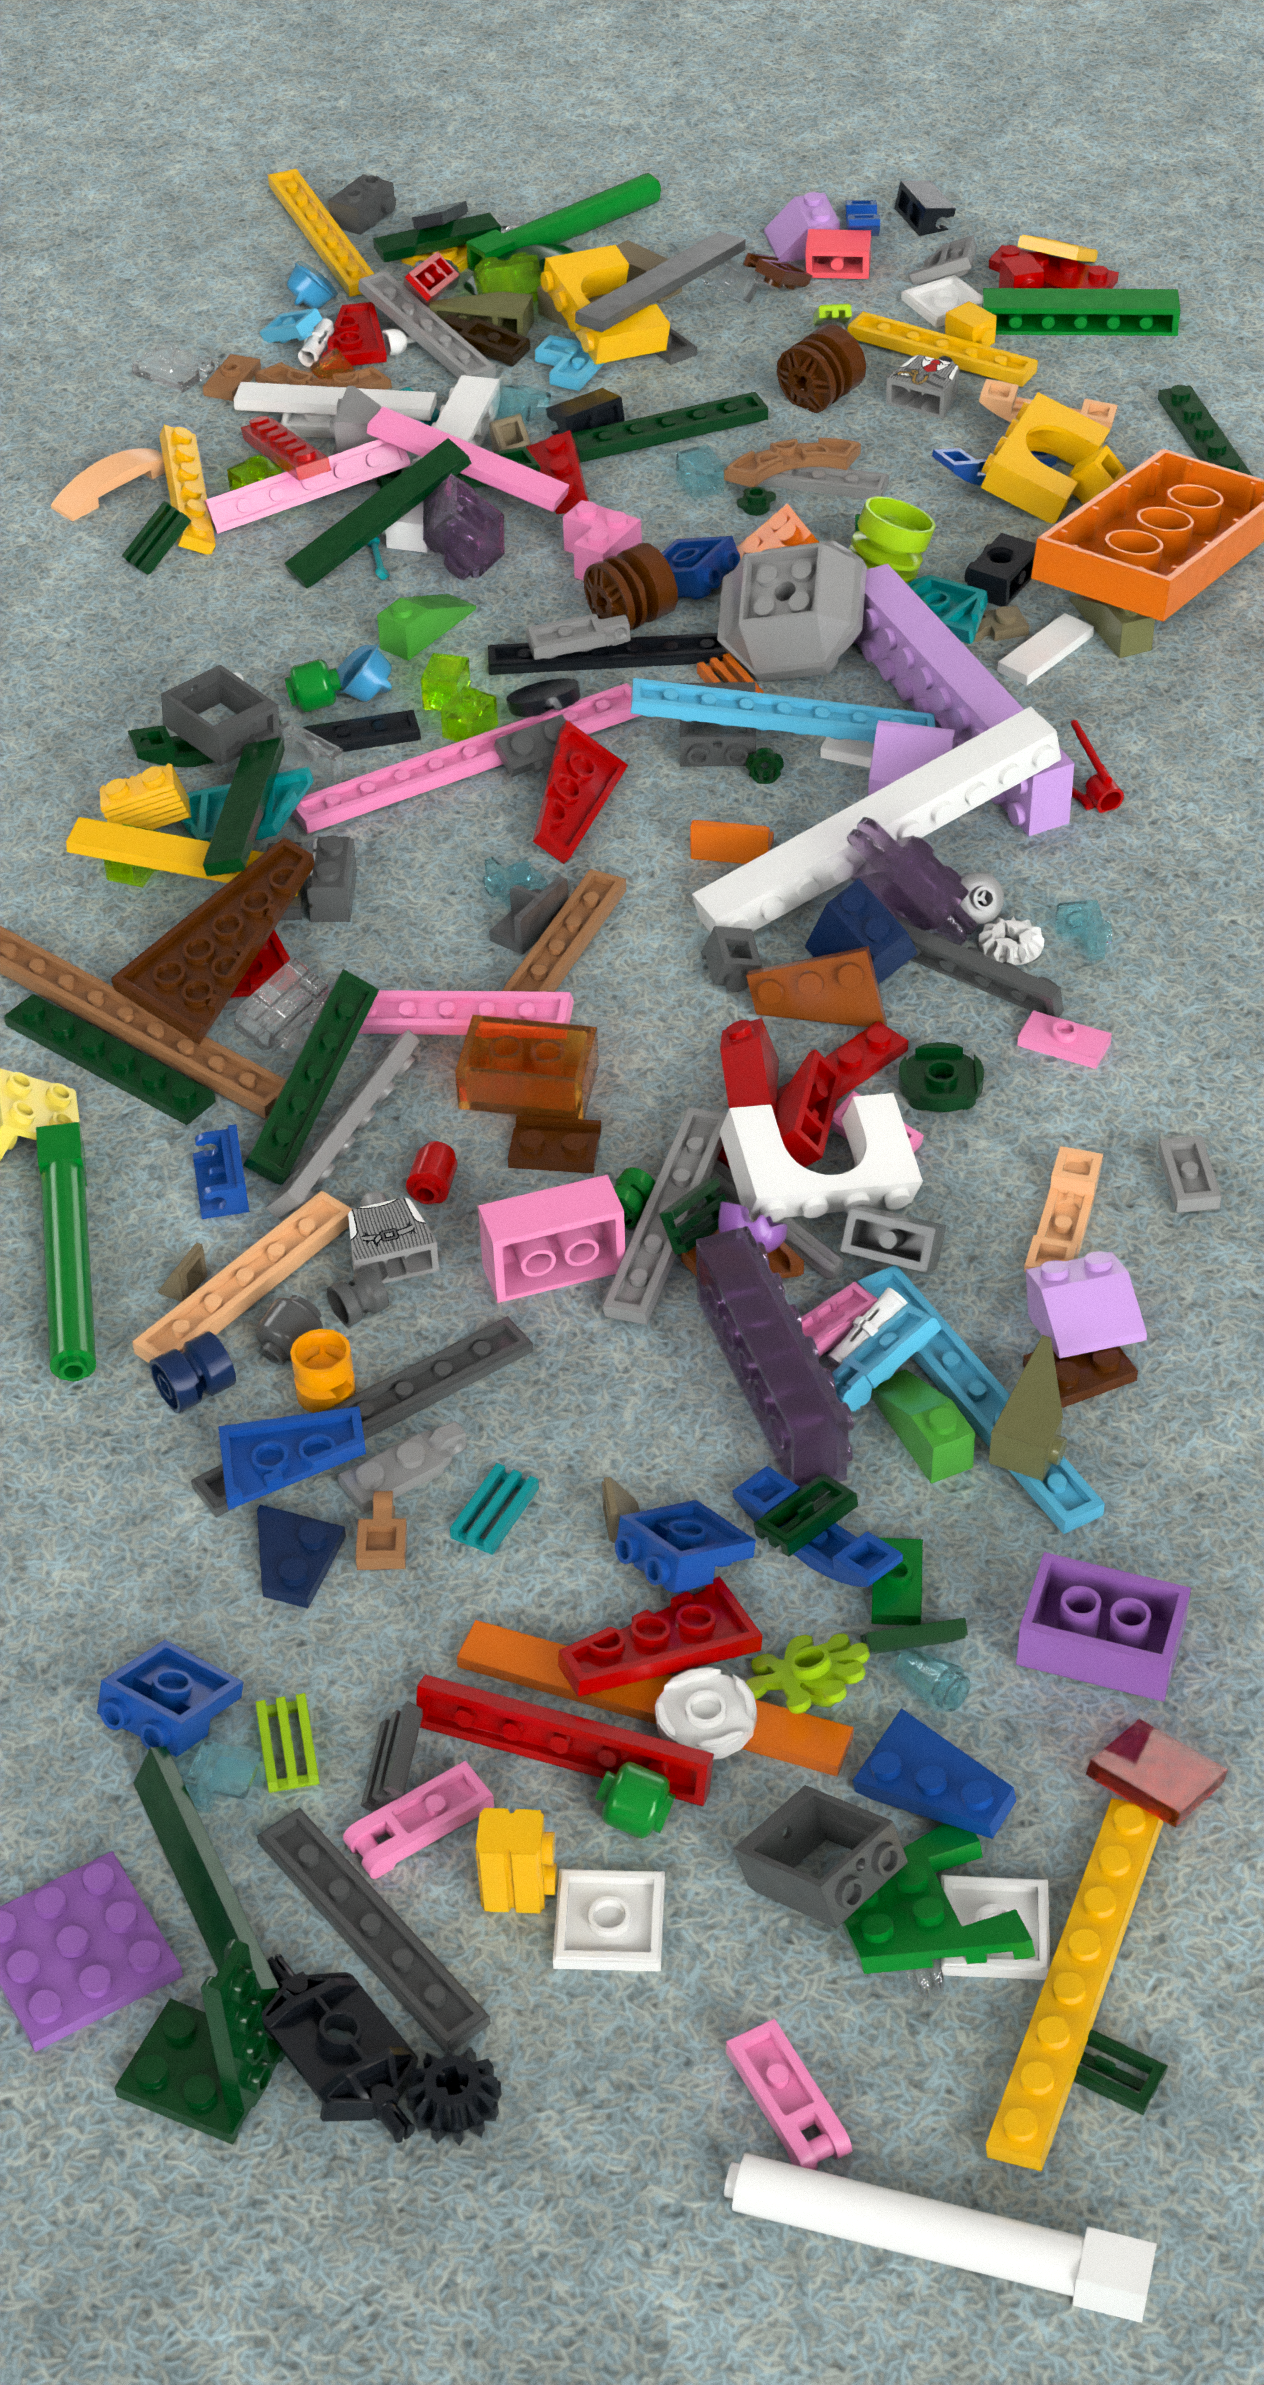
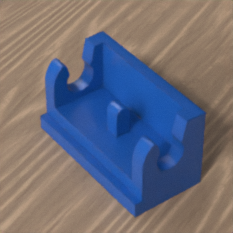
[193,1124,250,1219]

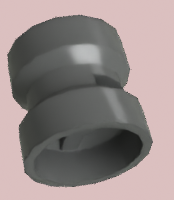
[327,1267,389,1327]

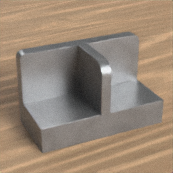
[489,876,568,955]

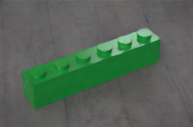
[982,288,1180,336]

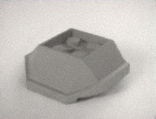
[717,540,867,681]

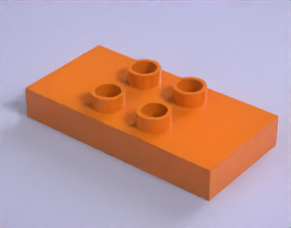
[1031,449,1264,622]

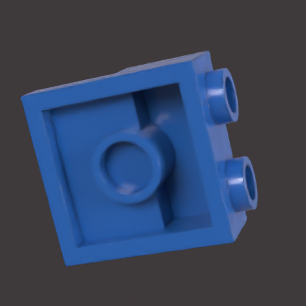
[662,536,741,600]
[615,1500,756,1593]
[97,1639,244,1757]

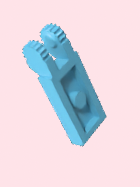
[821,1304,942,1413]

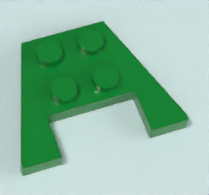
[841,1823,1035,1974]

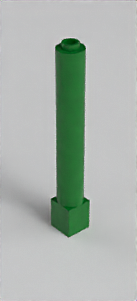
[466,173,661,273]
[36,1122,96,1381]

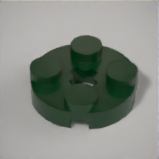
[898,1042,984,1112]

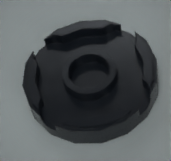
[506,678,581,717]

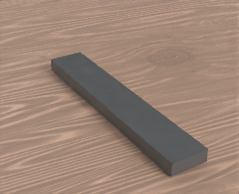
[257,1807,491,2051]

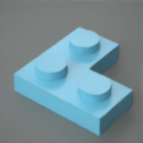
[535,335,605,391]

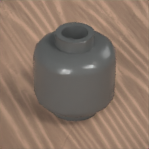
[255,1295,323,1365]

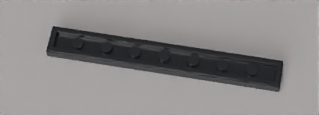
[488,633,727,675]

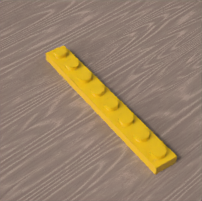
[268,169,374,297]
[985,1798,1164,2172]

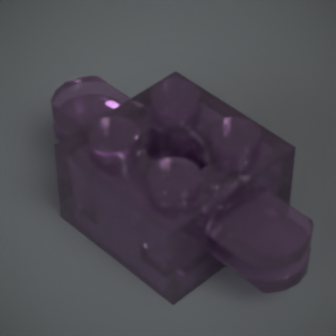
[423,474,505,580]
[847,817,977,946]

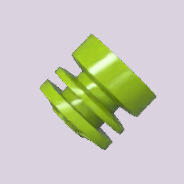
[848,496,936,583]

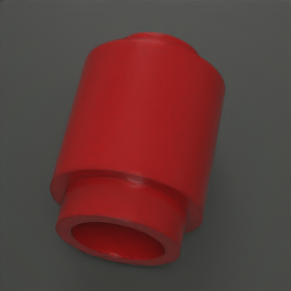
[406,1141,458,1204]

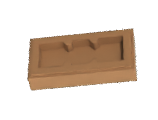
[203,354,261,401]

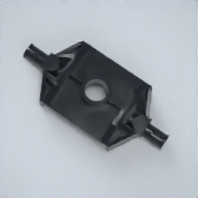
[262,1954,419,2143]

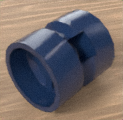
[149,1331,236,1413]

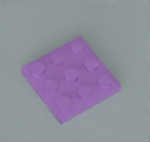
[0,1851,183,2052]

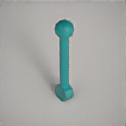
[367,536,390,580]

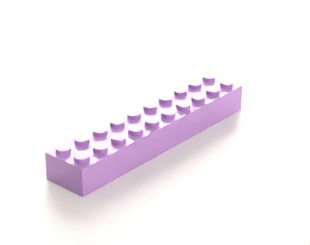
[853,564,1075,836]

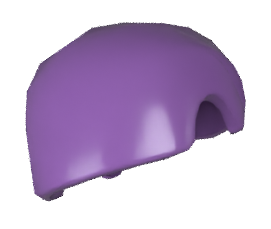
[718,1201,787,1255]

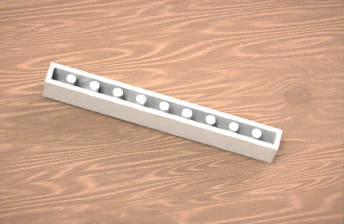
[692,706,1061,933]

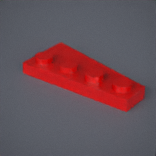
[989,245,1119,289]
[533,720,628,864]
[558,1576,763,1697]

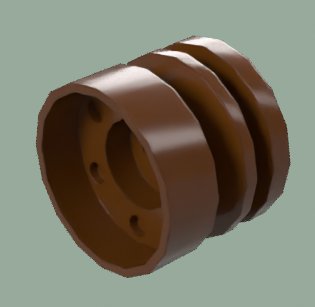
[777,324,866,413]
[584,542,678,630]

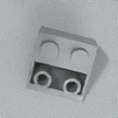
[330,386,381,481]

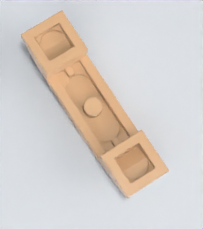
[979,379,1118,429]
[51,448,165,521]
[1024,1146,1103,1272]

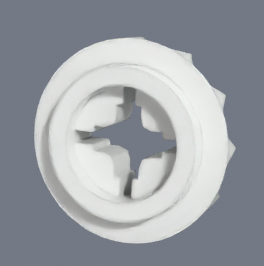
[979,916,1044,965]

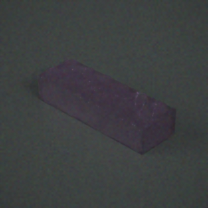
[696,1226,854,1489]

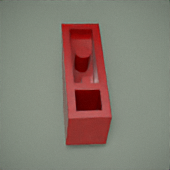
[403,251,460,307]
[720,1018,779,1115]
[775,1049,843,1168]

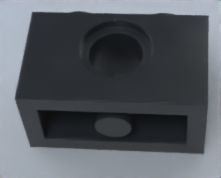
[964,533,1036,607]

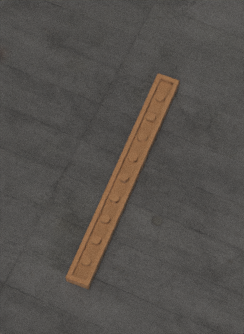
[0,926,286,1119]

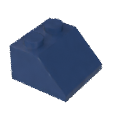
[805,878,918,985]

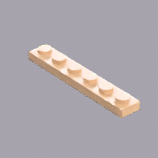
[132,1190,352,1363]

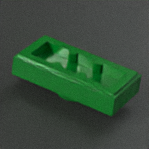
[871,1537,923,1626]

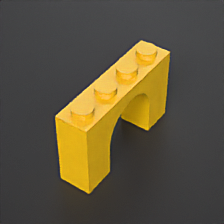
[540,244,670,365]
[981,392,1111,524]

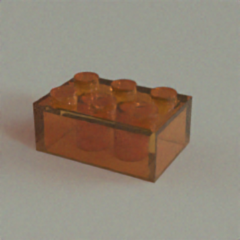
[455,1015,599,1119]

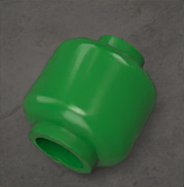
[285,659,342,712]
[595,1762,676,1839]

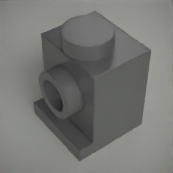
[701,926,762,992]

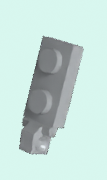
[526,614,631,660]
[338,1421,467,1514]

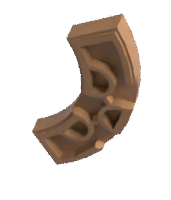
[255,362,392,390]
[724,438,861,487]

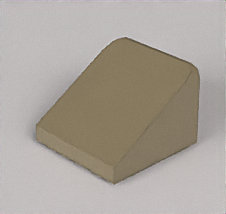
[489,413,531,452]
[158,1242,208,1302]
[602,1477,640,1543]

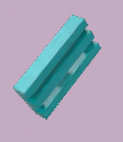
[450,1463,539,1555]

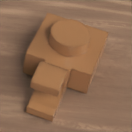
[356,1491,408,1570]

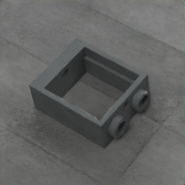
[161,665,280,766]
[680,682,756,767]
[733,1785,908,1928]

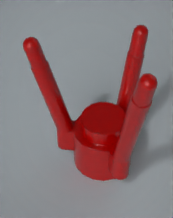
[1071,720,1124,813]

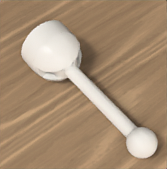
[382,329,416,356]

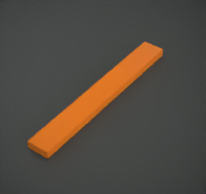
[457,1620,854,1777]

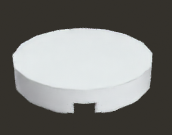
[655,1667,757,1760]

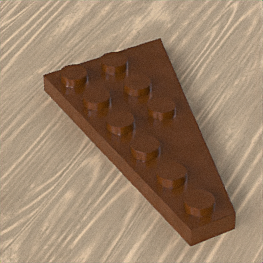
[111,837,315,1045]

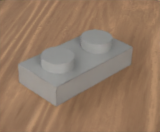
[1158,1135,1221,1213]

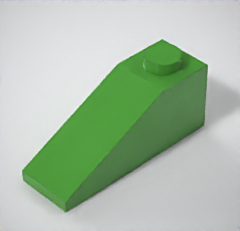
[377,594,476,661]
[871,1369,975,1484]

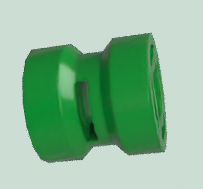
[613,1167,656,1228]

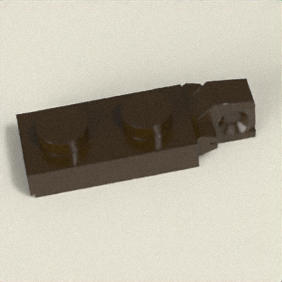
[443,314,530,366]

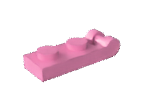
[343,1760,494,1879]
[726,2018,852,2170]

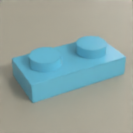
[259,308,323,344]

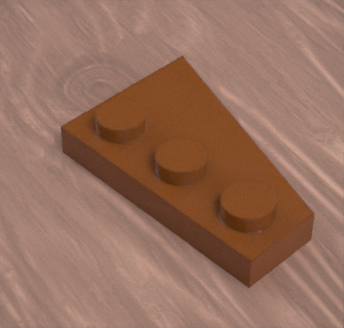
[746,946,887,1027]

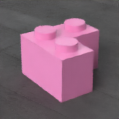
[563,500,642,581]

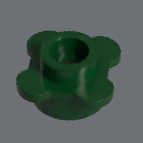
[737,487,776,516]

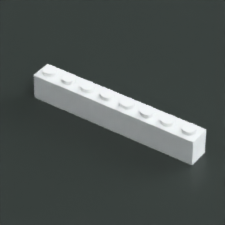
[382,375,501,553]

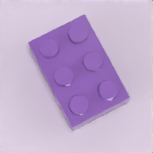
[1016,1552,1191,1702]

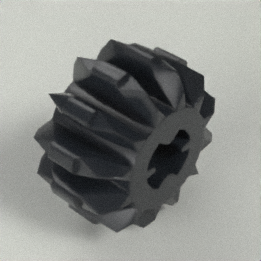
[406,2044,502,2146]

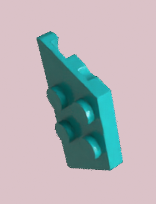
[906,575,988,644]
[180,767,314,842]

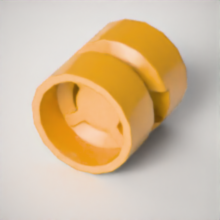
[290,1329,356,1413]

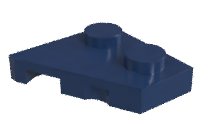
[257,1505,346,1609]

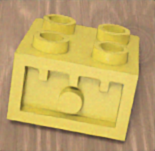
[0,1068,80,1161]

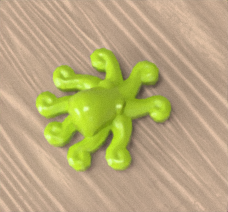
[745,1633,870,1714]

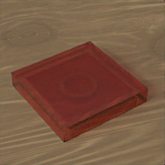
[1086,1719,1228,1827]

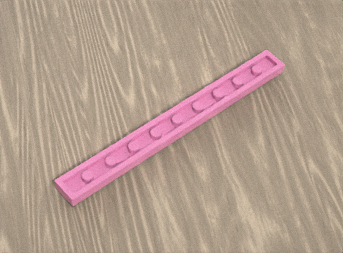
[292,683,642,834]

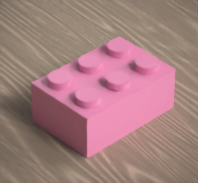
[478,1174,625,1303]

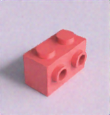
[805,229,871,279]

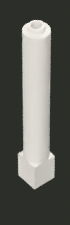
[724,2153,1157,2323]

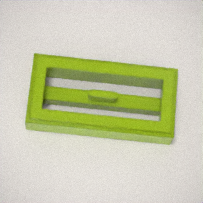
[813,303,852,326]
[255,1693,320,1793]

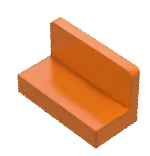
[690,820,774,864]

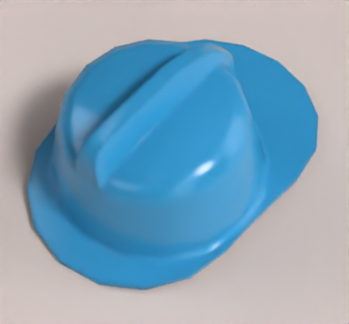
[287,261,338,309]
[336,644,392,702]

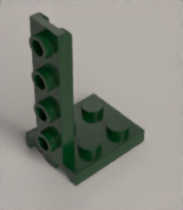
[114,1939,285,2145]

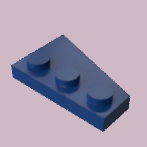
[218,1406,366,1510]
[852,1708,1016,1839]

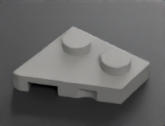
[910,235,977,285]

